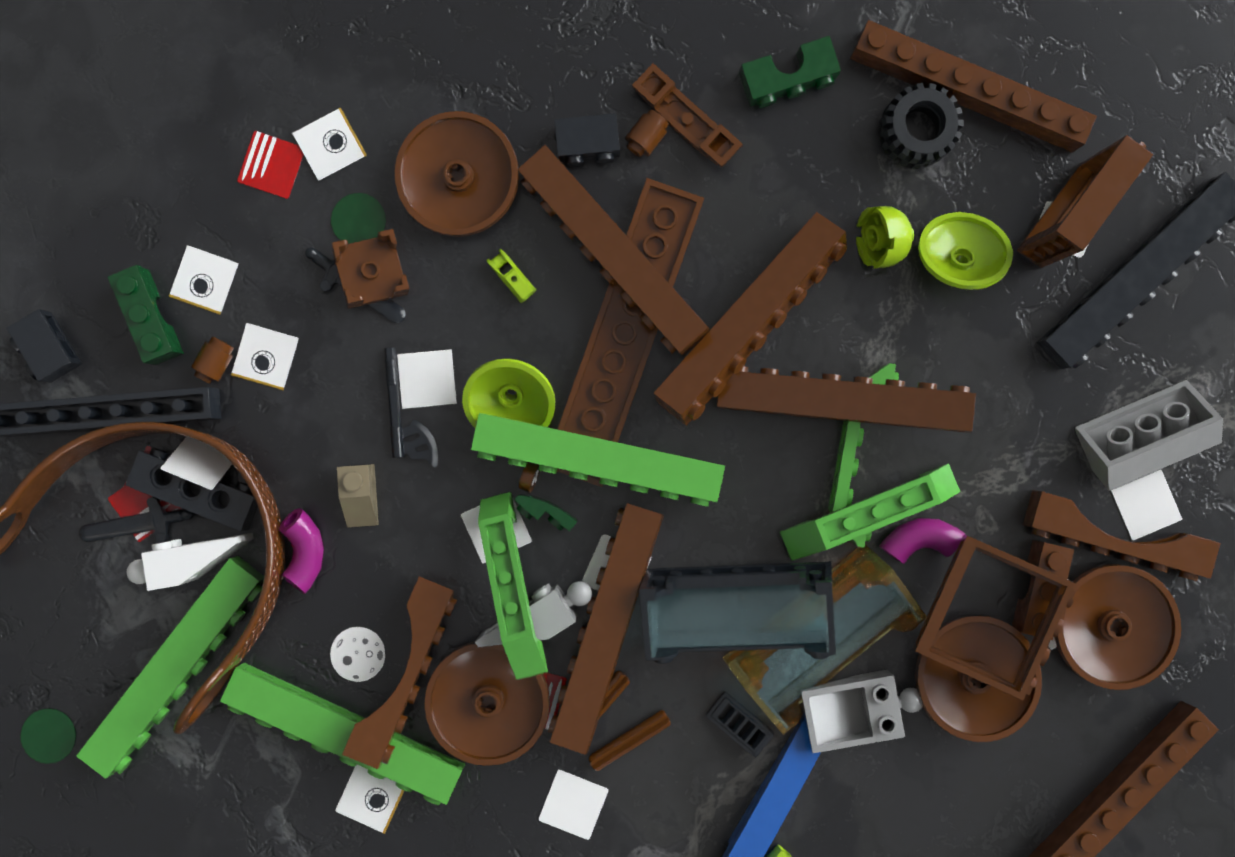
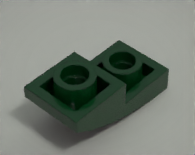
[514,494,578,531]

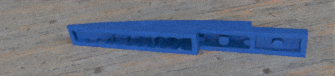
[722,684,823,857]

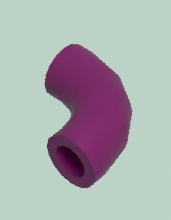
[279,508,324,594]
[879,518,965,564]

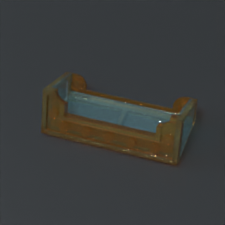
[722,544,927,735]

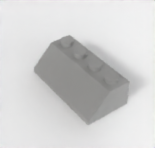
[1075,380,1223,491]

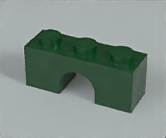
[739,36,841,108]
[108,265,184,365]

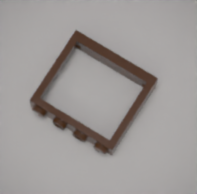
[1017,135,1154,268]
[913,535,1076,700]

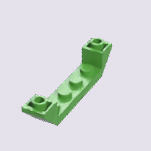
[828,363,899,548]
[780,464,960,561]
[478,492,548,680]

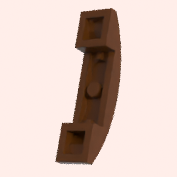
[632,63,743,168]

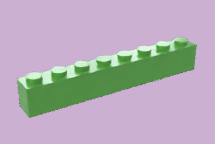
[471,413,725,506]
[76,556,264,779]
[220,663,465,805]

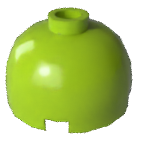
[856,206,914,268]

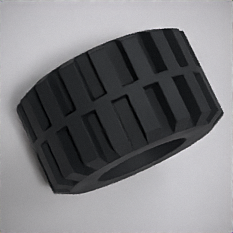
[879,83,964,168]

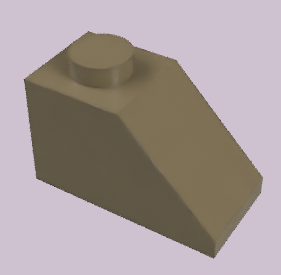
[337,464,379,527]

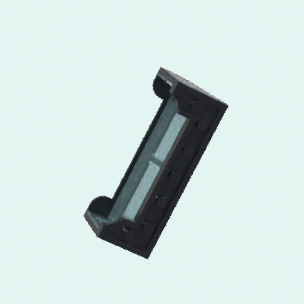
[639,561,836,664]

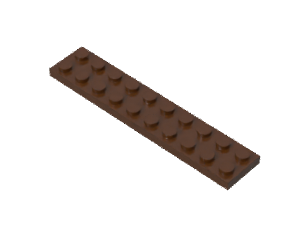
[557,178,704,487]

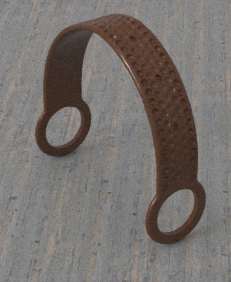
[0,422,285,734]

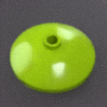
[918,212,1013,290]
[462,359,555,429]

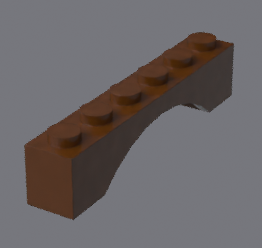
[1023,490,1221,582]
[342,576,457,769]

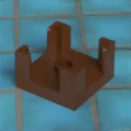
[332,229,410,309]

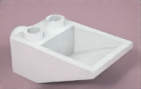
[127,533,254,591]

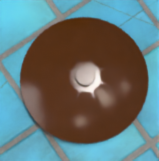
[395,111,519,237]
[1055,564,1181,690]
[915,616,1042,742]
[425,642,550,766]

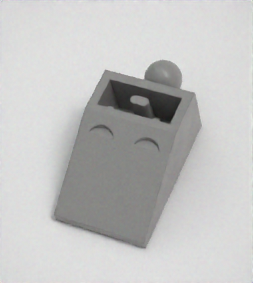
[475,581,592,647]
[801,670,923,753]

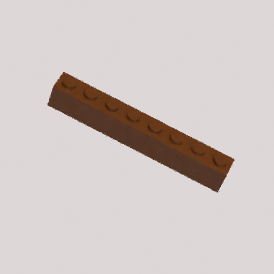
[850,20,1097,153]
[518,145,710,357]
[654,212,847,426]
[717,366,976,433]
[548,503,664,755]
[1028,701,1219,857]

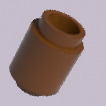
[625,110,669,157]
[191,336,234,384]

